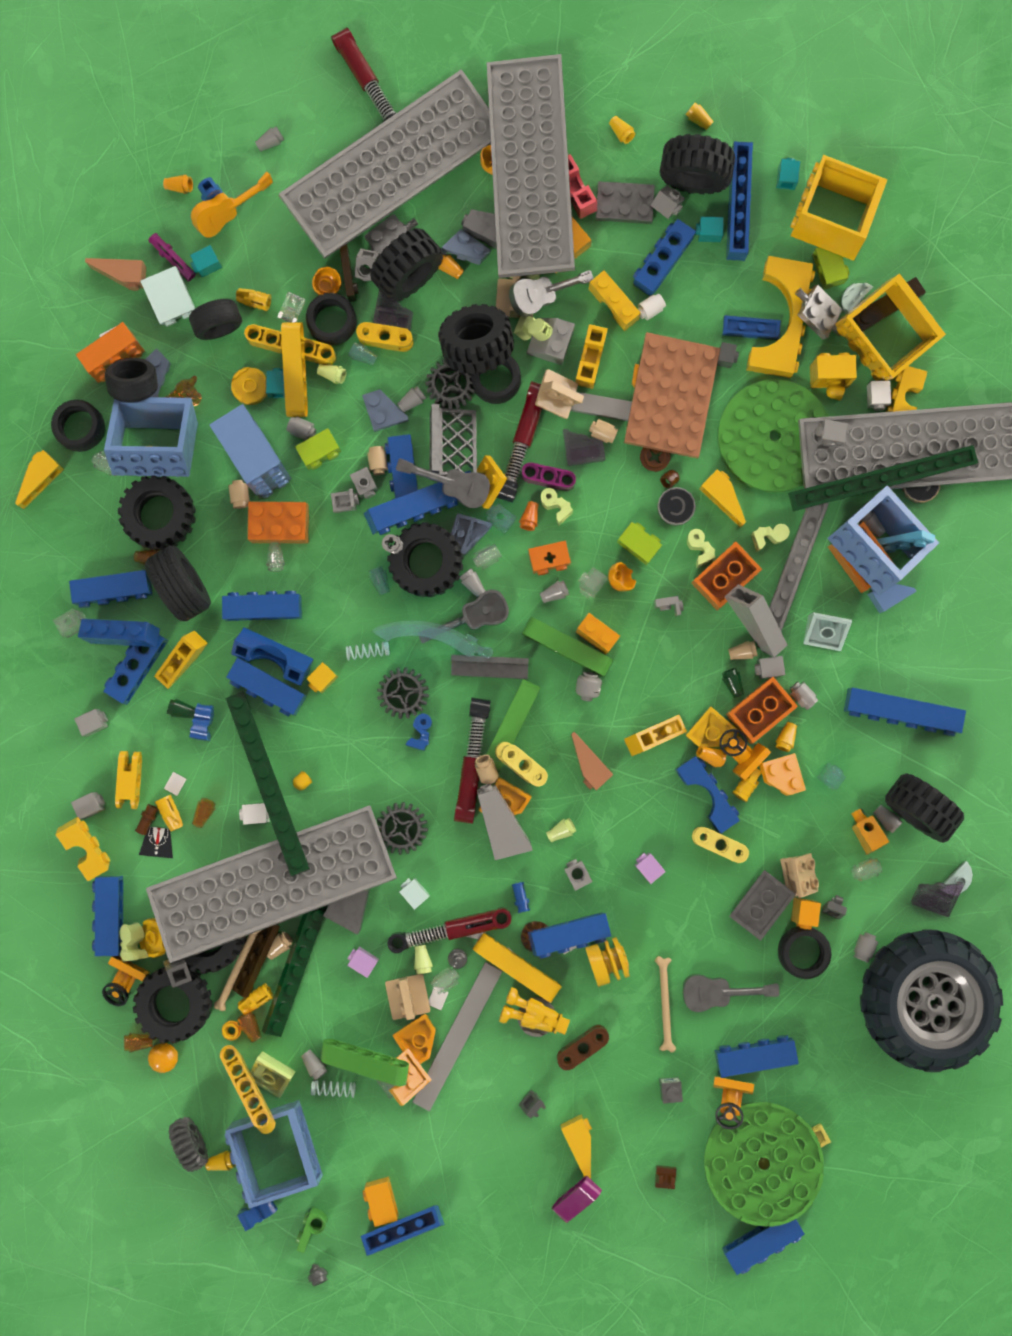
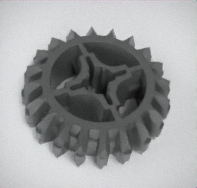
[425,359,475,409]
[377,667,429,719]
[377,802,428,855]
[169,1117,208,1172]

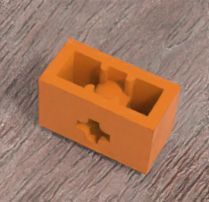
[528,540,571,576]

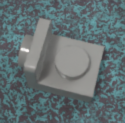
[653,596,683,617]

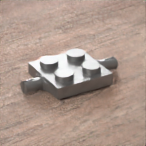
[364,214,418,254]
[795,285,843,340]

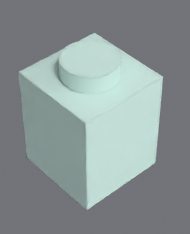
[400,878,430,910]

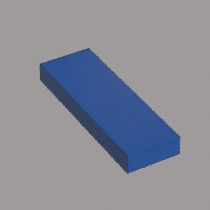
[722,315,781,340]

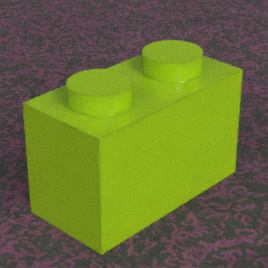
[812,248,850,290]
[295,428,341,470]
[617,522,662,566]

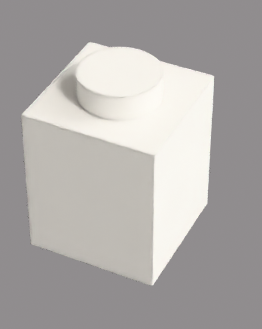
[867,381,891,411]
[239,803,270,824]

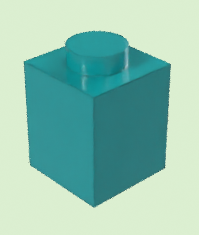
[776,158,800,190]
[695,217,723,242]
[190,245,222,278]
[266,368,285,398]

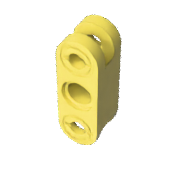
[495,742,548,787]
[692,827,749,863]

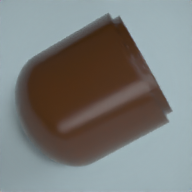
[660,470,680,489]

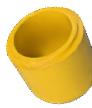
[826,384,845,401]
[293,771,312,791]

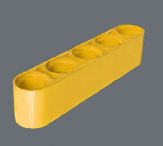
[281,322,308,417]
[244,324,336,365]
[472,932,562,1003]
[220,1045,276,1134]

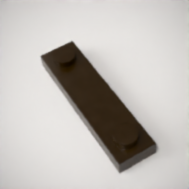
[340,243,359,302]
[853,277,926,332]
[232,924,280,998]

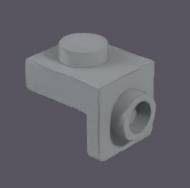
[331,488,359,513]

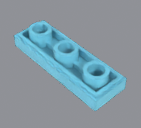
[877,530,935,553]

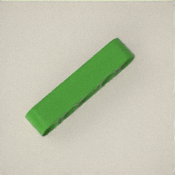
[522,617,613,677]
[486,679,541,772]
[320,1039,409,1086]

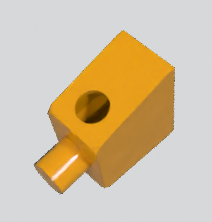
[851,808,889,855]

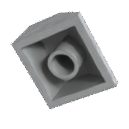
[527,318,575,365]

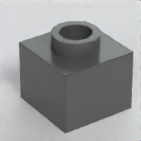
[717,342,739,368]

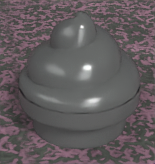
[448,949,467,969]
[308,1264,328,1286]

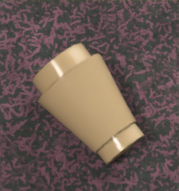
[728,641,758,660]
[267,932,293,960]

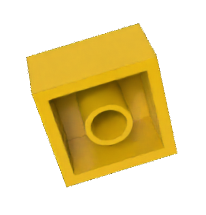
[810,352,857,388]

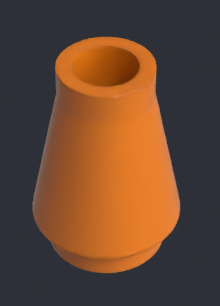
[519,501,539,531]

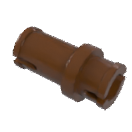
[135,804,159,836]

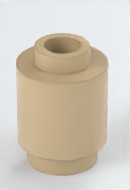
[589,419,618,443]
[367,446,388,475]
[229,480,250,509]
[475,755,499,784]

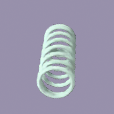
[346,641,390,661]
[311,1080,355,1098]

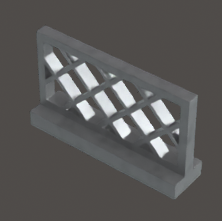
[429,404,477,480]

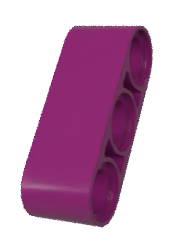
[522,463,576,491]
[551,1176,602,1223]

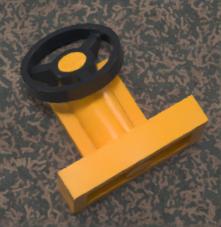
[720,729,771,780]
[102,956,150,1006]
[714,1077,754,1129]

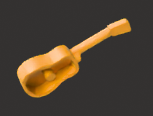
[191,172,273,238]

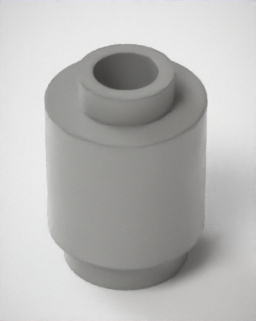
[286,417,316,440]
[789,682,818,710]
[854,932,878,963]

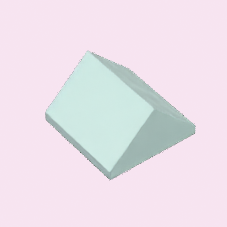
[803,612,852,651]

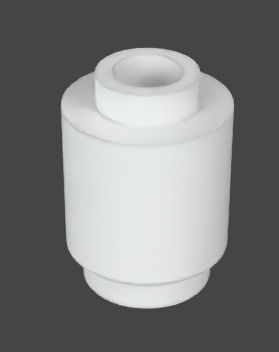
[638,294,666,321]

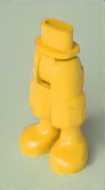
[499,987,570,1035]

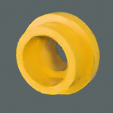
[222,1020,242,1041]

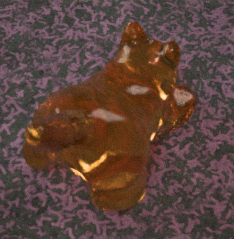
[165,376,202,406]

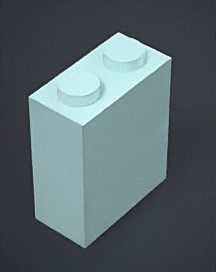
[141,266,195,327]

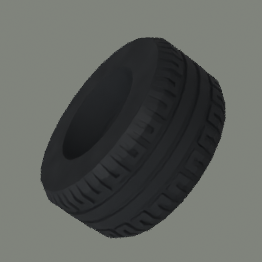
[145,546,211,621]

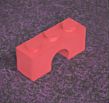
[568,154,597,219]

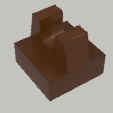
[655,1165,676,1189]

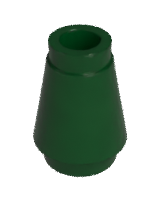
[722,668,744,698]
[167,699,195,719]

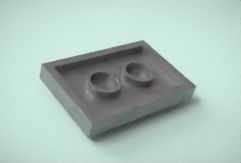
[596,181,654,224]
[729,870,796,941]

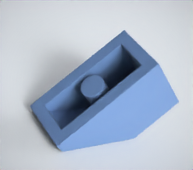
[867,584,916,613]

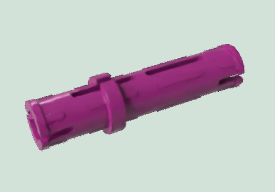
[148,233,196,282]

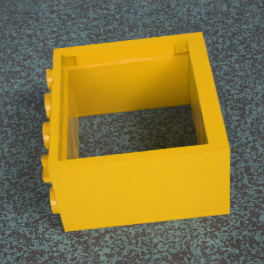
[790,155,888,261]
[835,273,946,381]

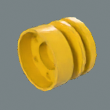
[585,937,630,987]

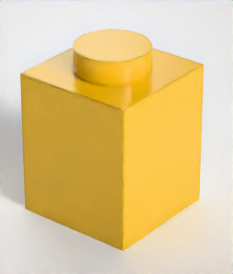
[307,662,338,693]

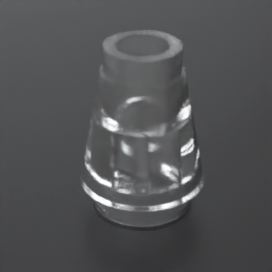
[266,542,285,572]

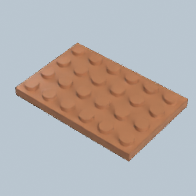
[624,332,720,459]

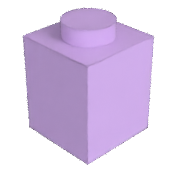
[635,853,666,884]
[347,947,379,978]

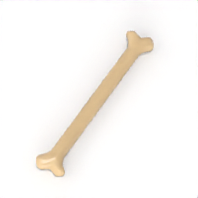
[214,930,261,1011]
[655,956,676,1053]

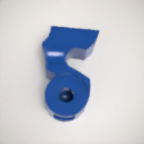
[198,177,224,201]
[189,703,214,741]
[405,714,432,751]
[237,1201,278,1231]

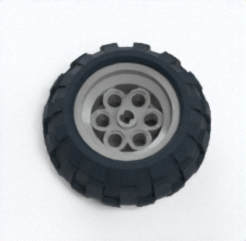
[860,929,1003,1072]

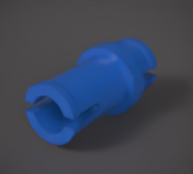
[512,882,530,913]

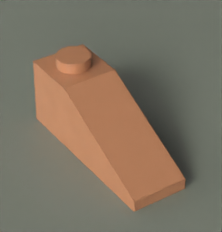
[85,258,146,291]
[571,732,613,790]

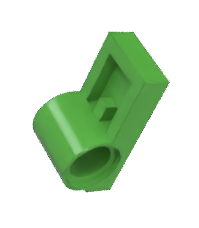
[295,1207,327,1253]

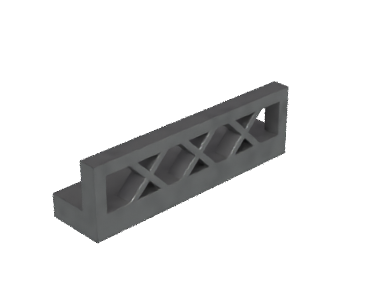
[451,655,529,679]

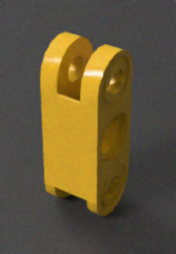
[356,322,414,352]
[115,751,142,810]

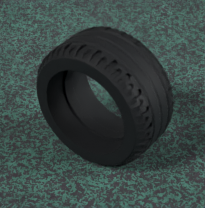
[306,293,357,346]
[189,299,242,340]
[471,356,521,404]
[105,358,158,402]
[51,399,105,452]
[778,926,832,979]

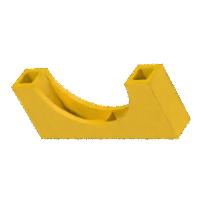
[746,256,815,378]

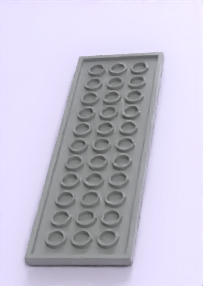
[487,54,575,278]
[279,69,491,259]
[798,402,1012,490]
[146,805,397,964]

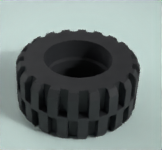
[659,134,735,195]
[370,228,443,302]
[438,304,514,375]
[118,476,196,551]
[387,522,464,598]
[885,773,964,843]
[184,936,247,974]
[133,967,212,1044]

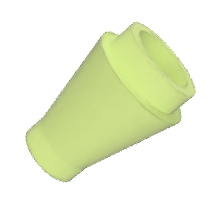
[317,364,347,384]
[546,818,576,843]
[414,945,433,975]

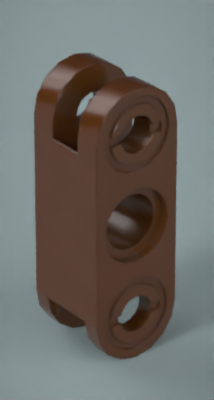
[557,1025,609,1070]

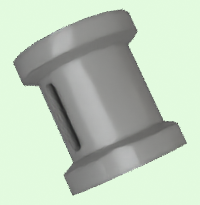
[382,534,403,554]

